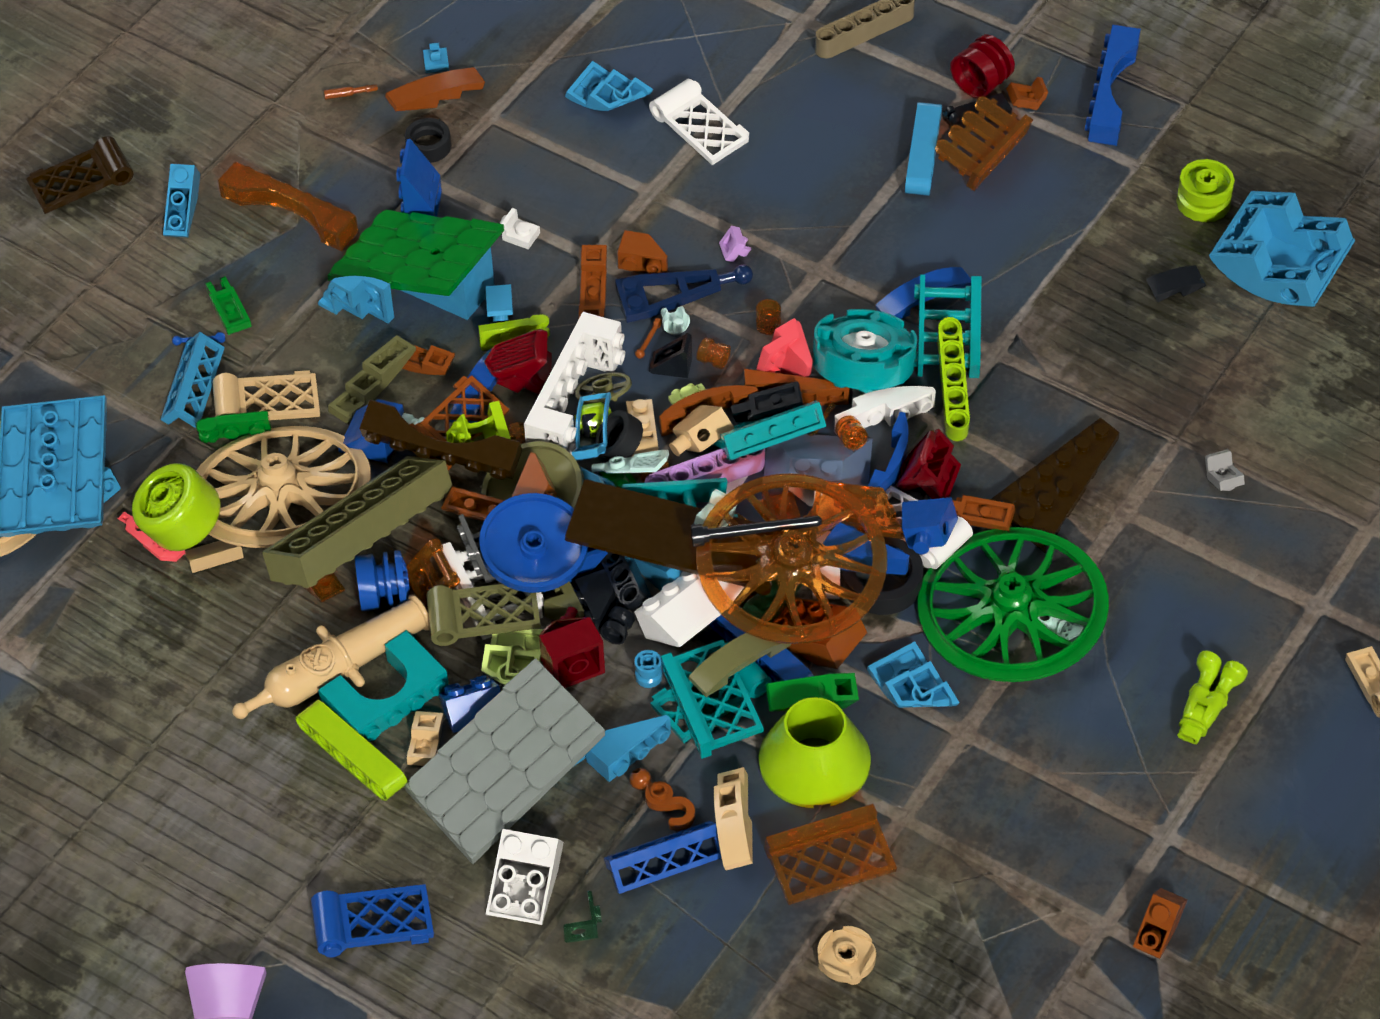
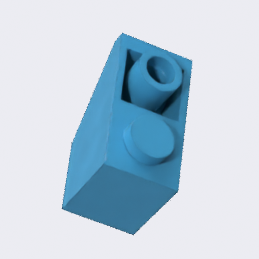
[486,284,514,321]

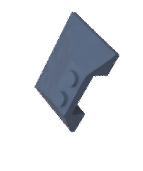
[762,434,873,503]

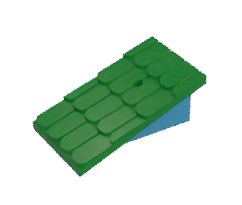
[328,210,504,320]

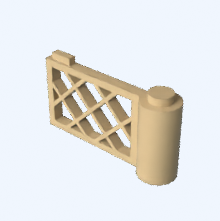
[212,370,320,420]

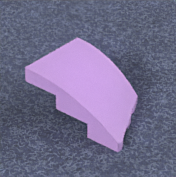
[185,963,267,1019]

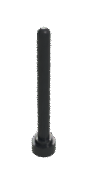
[691,516,822,547]

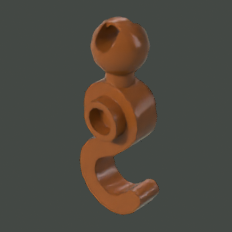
[629,768,695,831]

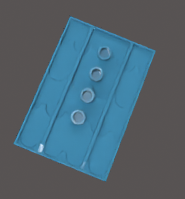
[0,395,107,537]

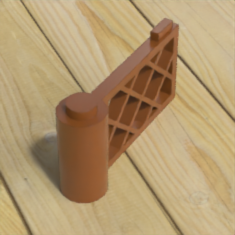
[410,375,510,471]

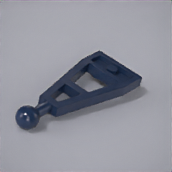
[615,265,753,323]

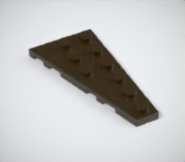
[990,418,1119,553]

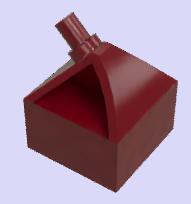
[539,607,605,688]

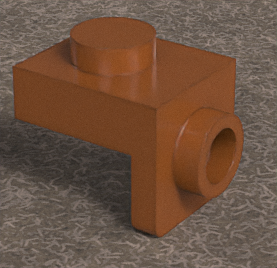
[1006,77,1048,110]

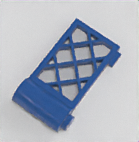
[311,884,434,958]

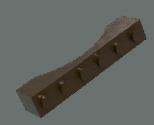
[359,400,522,480]

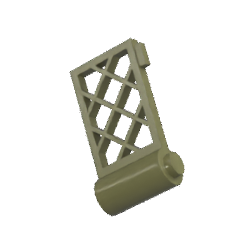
[426,584,541,646]

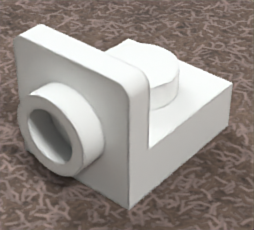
[500,208,540,250]

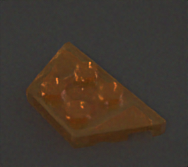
[804,482,904,539]

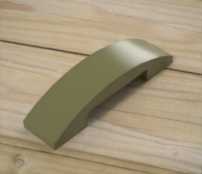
[689,624,792,697]

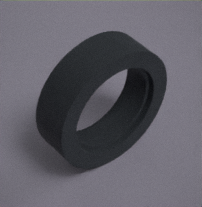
[842,535,923,615]

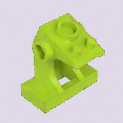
[446,401,511,443]

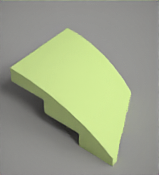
[481,629,543,686]

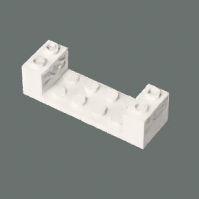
[524,312,625,455]

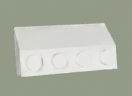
[634,571,753,647]

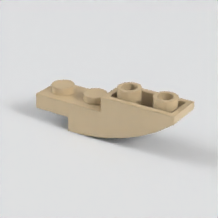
[714,767,753,870]

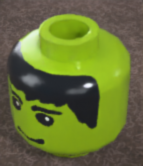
[574,402,611,438]

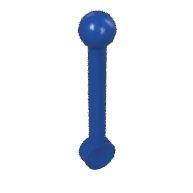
[172,332,226,346]

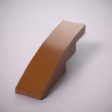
[385,67,485,111]

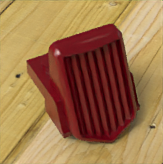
[484,329,552,394]
[897,429,961,499]

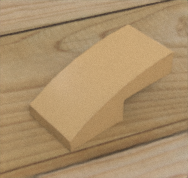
[407,711,443,766]

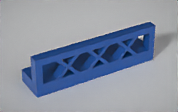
[604,821,722,894]

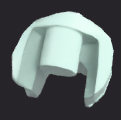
[661,306,690,336]

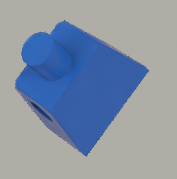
[902,497,958,554]

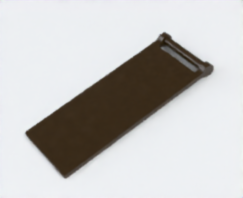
[565,479,787,595]

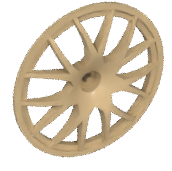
[196,426,371,548]

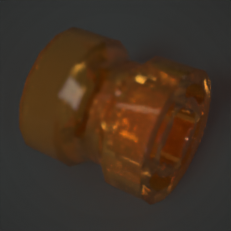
[756,299,781,335]
[697,337,731,369]
[835,415,868,450]

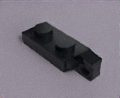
[731,381,804,423]

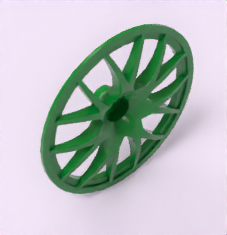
[918,527,1109,682]

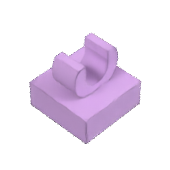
[719,226,751,262]

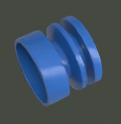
[355,550,410,611]

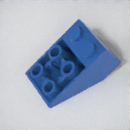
[396,139,442,217]

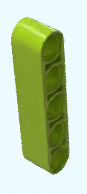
[937,317,970,441]
[295,700,408,801]

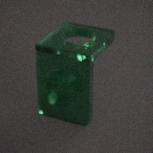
[563,891,602,943]

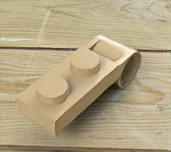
[626,399,658,457]
[1345,646,1380,718]

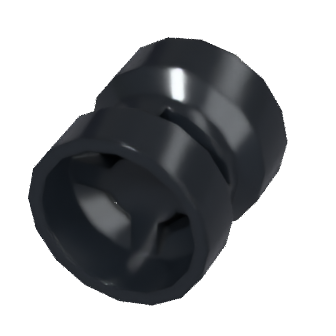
[600,606,635,645]

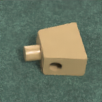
[669,405,734,456]

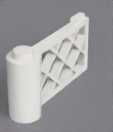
[649,79,749,165]
[857,486,973,569]

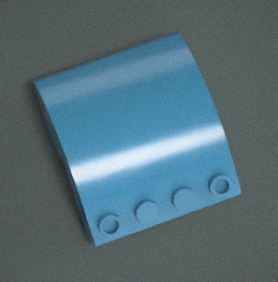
[1209,191,1355,307]

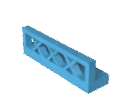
[160,332,225,428]

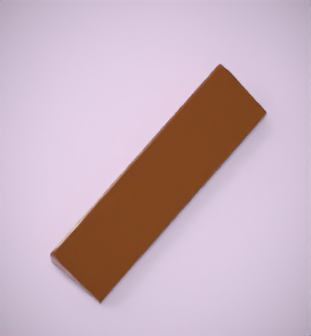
[441,486,505,522]

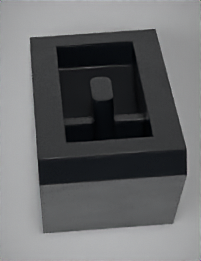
[649,333,692,378]

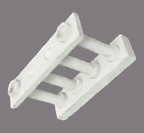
[440,542,544,640]

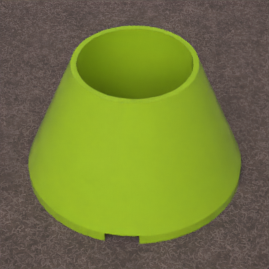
[759,697,871,808]

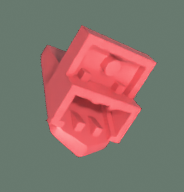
[756,318,813,377]

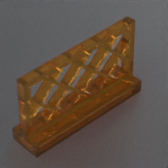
[764,804,897,905]

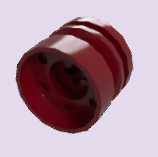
[950,34,1015,99]

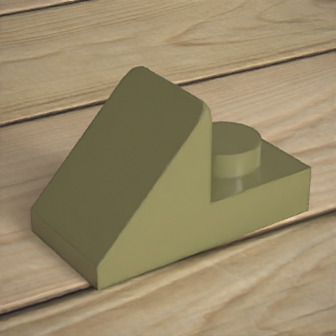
[544,581,584,620]

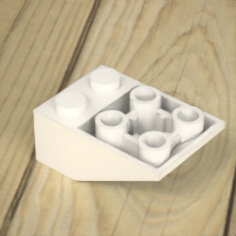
[486,829,564,925]

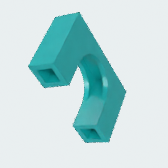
[318,630,449,742]

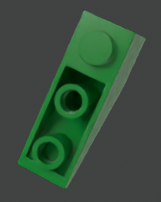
[766,673,859,712]

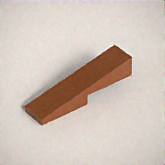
[744,368,849,406]

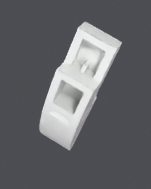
[834,386,936,437]

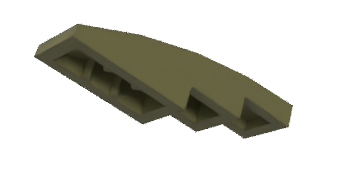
[328,335,416,424]

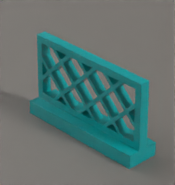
[712,401,826,460]
[661,640,764,759]

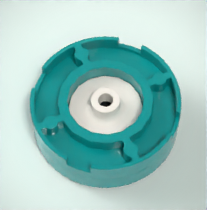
[812,309,917,393]

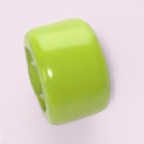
[132,463,221,551]

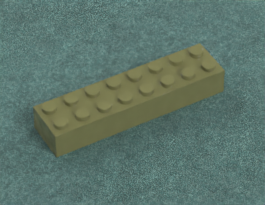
[262,456,452,588]

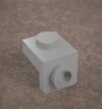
[1205,449,1245,491]

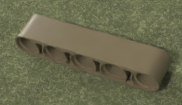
[815,0,915,58]

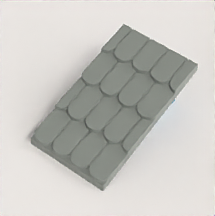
[405,658,605,864]

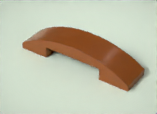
[578,245,607,320]
[659,385,758,436]

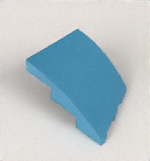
[565,61,653,111]
[318,276,394,323]
[867,641,960,708]

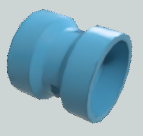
[634,650,663,688]

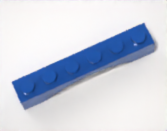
[1085,25,1141,146]

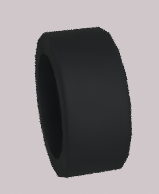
[404,118,452,163]
[595,410,643,460]

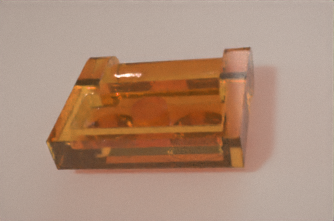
[407,538,461,610]

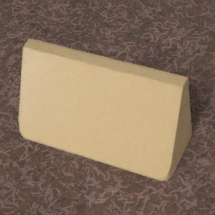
[185,541,244,573]

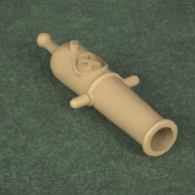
[232,594,430,719]

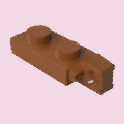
[953,495,1015,531]

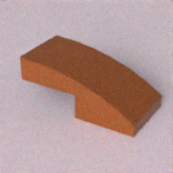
[402,344,455,375]

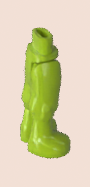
[1177,650,1248,744]

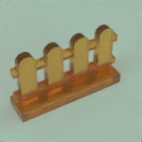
[935,96,1033,191]

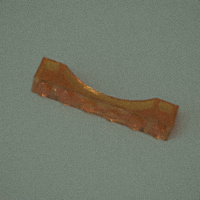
[218,162,358,251]

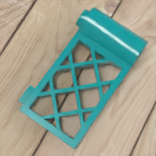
[650,642,772,743]

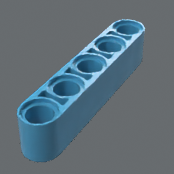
[905,102,942,196]

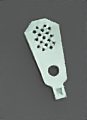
[592,450,669,473]

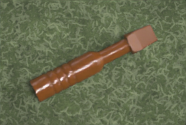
[324,85,378,100]

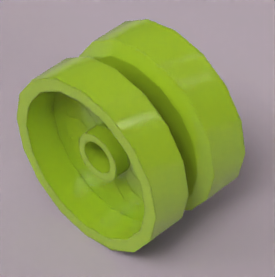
[1176,159,1235,222]

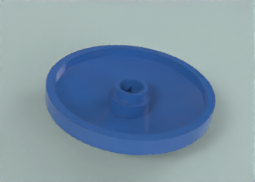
[479,493,588,593]

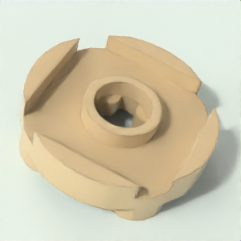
[817,926,876,985]

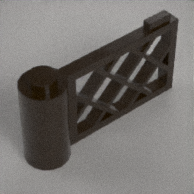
[26,136,134,214]

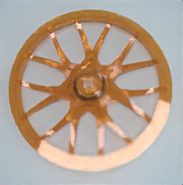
[696,473,887,644]

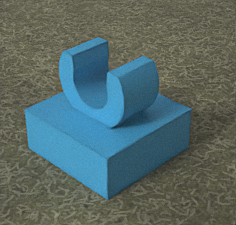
[423,43,449,73]

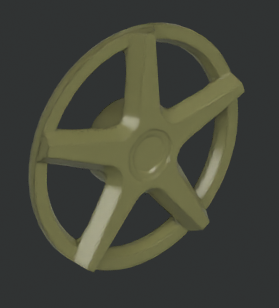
[575,372,632,404]

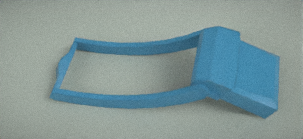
[572,392,611,460]

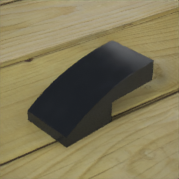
[1146,265,1206,302]

